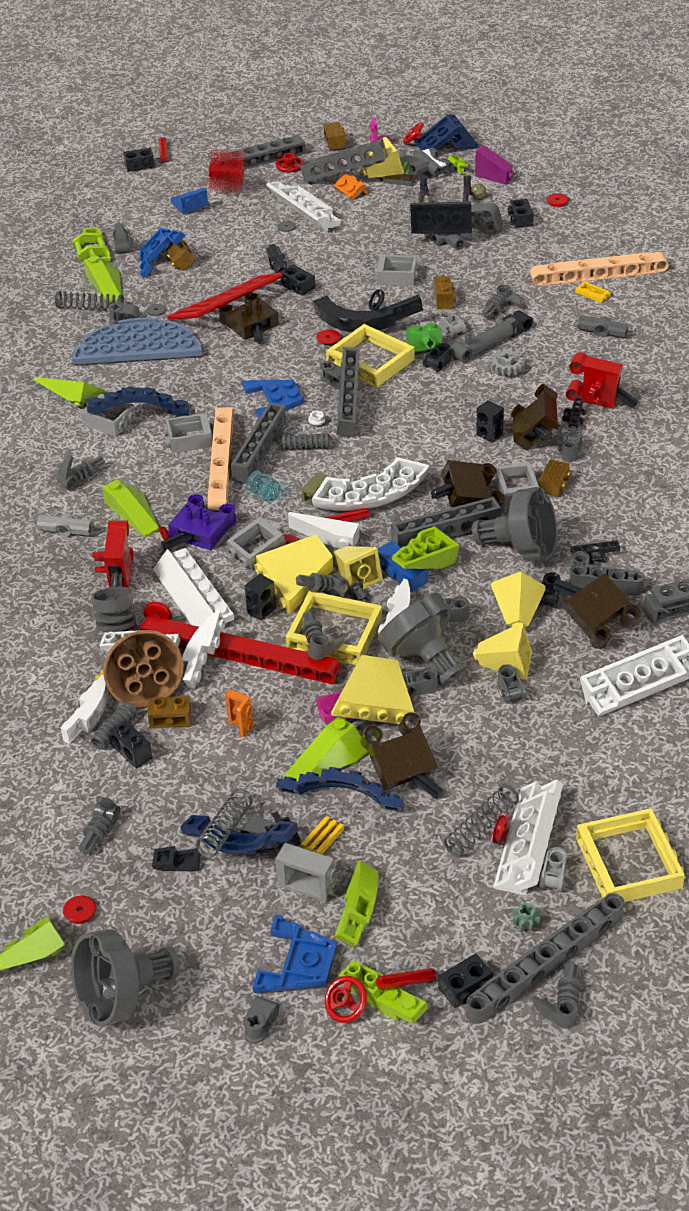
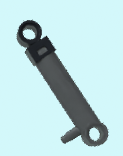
[451,310,533,363]

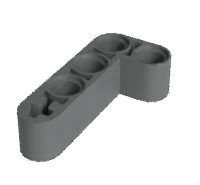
[472,203,503,235]
[569,551,645,595]

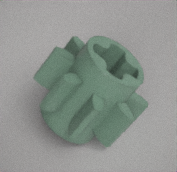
[513,903,540,931]

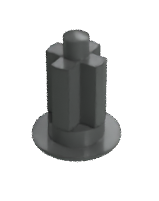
[348,582,368,603]

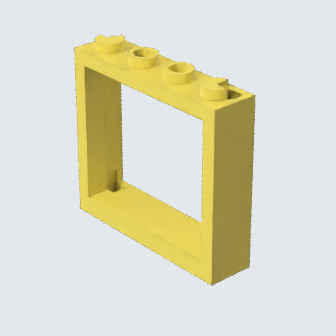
[326,324,414,388]
[286,591,382,665]
[576,808,686,902]

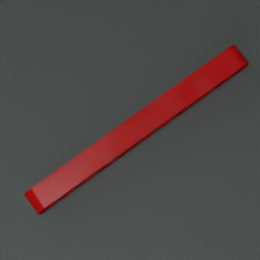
[138,615,342,684]

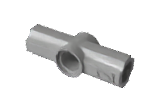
[37,513,94,537]

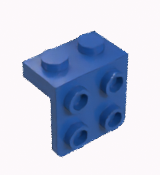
[170,187,208,214]

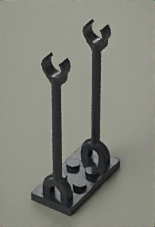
[410,175,472,234]

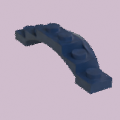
[86,386,189,416]
[276,767,405,812]
[180,815,299,855]

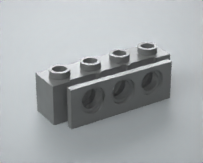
[643,579,689,624]

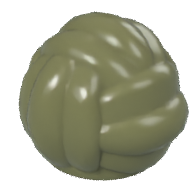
[471,184,486,200]

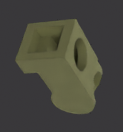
[301,473,328,505]

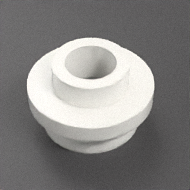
[308,411,326,426]

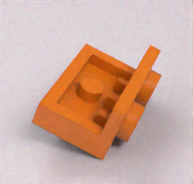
[334,173,368,200]
[225,689,254,738]

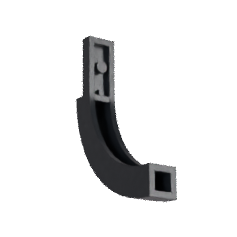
[313,294,423,332]

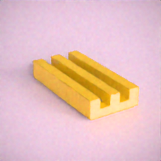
[575,282,611,303]
[301,816,344,855]

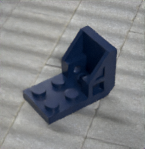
[415,114,479,151]

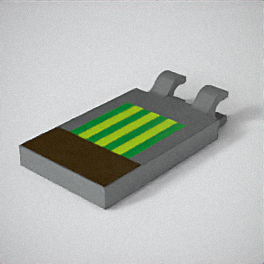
[384,149,420,186]

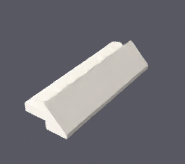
[267,181,341,233]
[153,548,234,627]
[580,635,689,717]
[493,779,563,895]

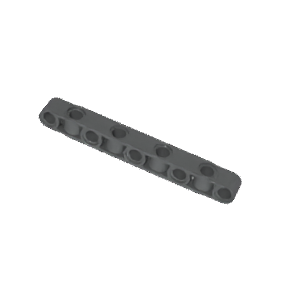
[467,893,624,1024]

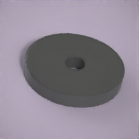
[278,221,296,232]
[147,304,166,316]

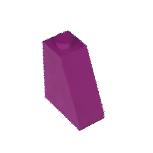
[475,145,514,185]

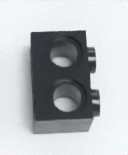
[123,147,155,172]
[507,199,533,228]
[280,264,315,296]
[476,400,504,443]
[244,573,277,621]
[109,720,153,769]
[438,953,493,1008]

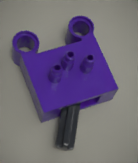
[161,494,236,551]

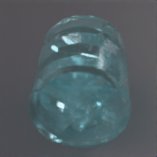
[246,470,280,502]

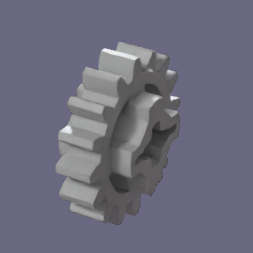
[489,349,525,376]

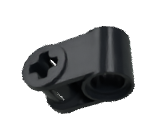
[423,343,451,372]
[539,572,561,608]

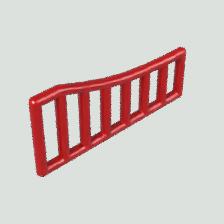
[167,272,283,321]

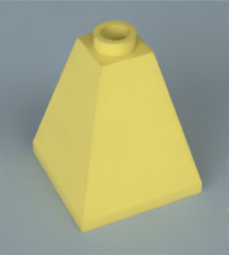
[360,137,404,178]
[334,546,383,589]
[491,571,546,627]
[474,623,532,680]

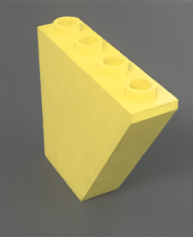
[254,535,333,614]
[331,655,414,725]

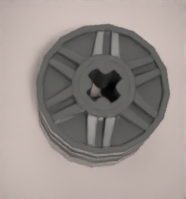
[92,587,136,632]

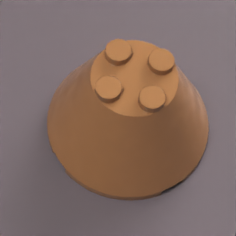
[103,630,183,708]

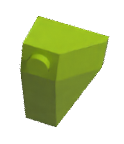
[83,256,122,305]
[34,377,105,407]
[102,479,159,538]
[392,526,459,569]
[283,716,368,781]
[0,916,65,970]

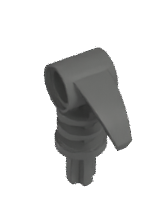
[113,222,130,253]
[482,285,521,318]
[56,455,105,491]
[295,573,348,598]
[302,611,345,660]
[79,796,121,854]
[533,962,582,1029]

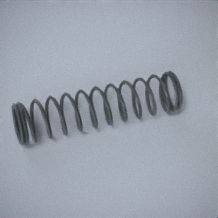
[55,291,124,311]
[444,784,519,857]
[196,788,253,857]

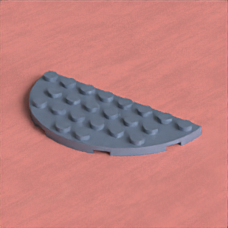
[72,318,202,364]

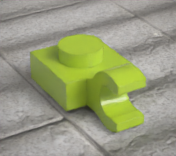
[447,155,468,175]

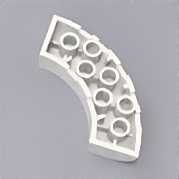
[312,457,430,511]

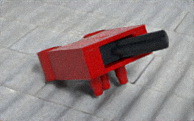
[565,352,638,409]
[92,520,134,588]

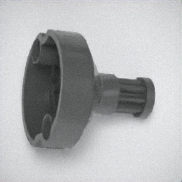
[472,487,558,562]
[377,593,465,686]
[71,929,180,1026]

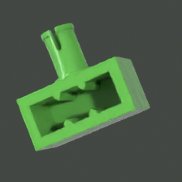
[405,323,442,352]

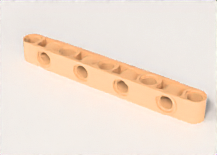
[530,252,669,286]
[208,407,234,511]

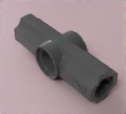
[578,315,629,338]

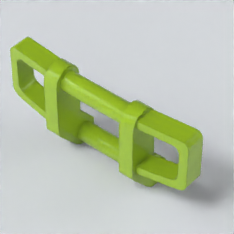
[72,228,111,262]

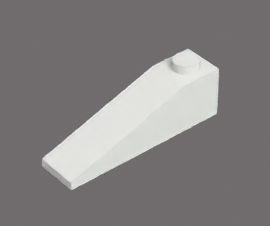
[288,512,360,549]

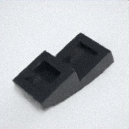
[152,846,201,872]

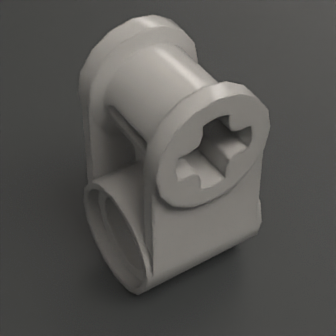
[439,309,466,338]
[539,847,567,892]

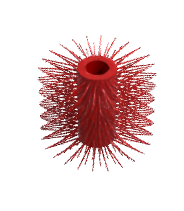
[207,148,246,195]

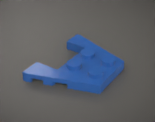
[139,228,186,278]
[242,379,303,419]
[253,914,337,993]

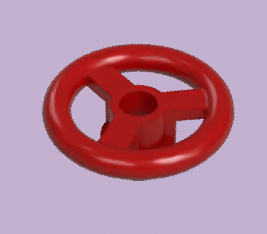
[403,122,424,144]
[276,153,304,172]
[324,975,367,1023]

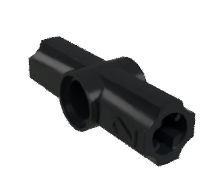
[266,244,287,273]

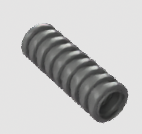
[282,433,330,450]
[90,702,138,750]

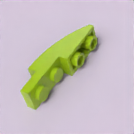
[334,861,379,947]
[339,960,428,1024]

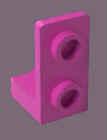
[369,117,391,143]

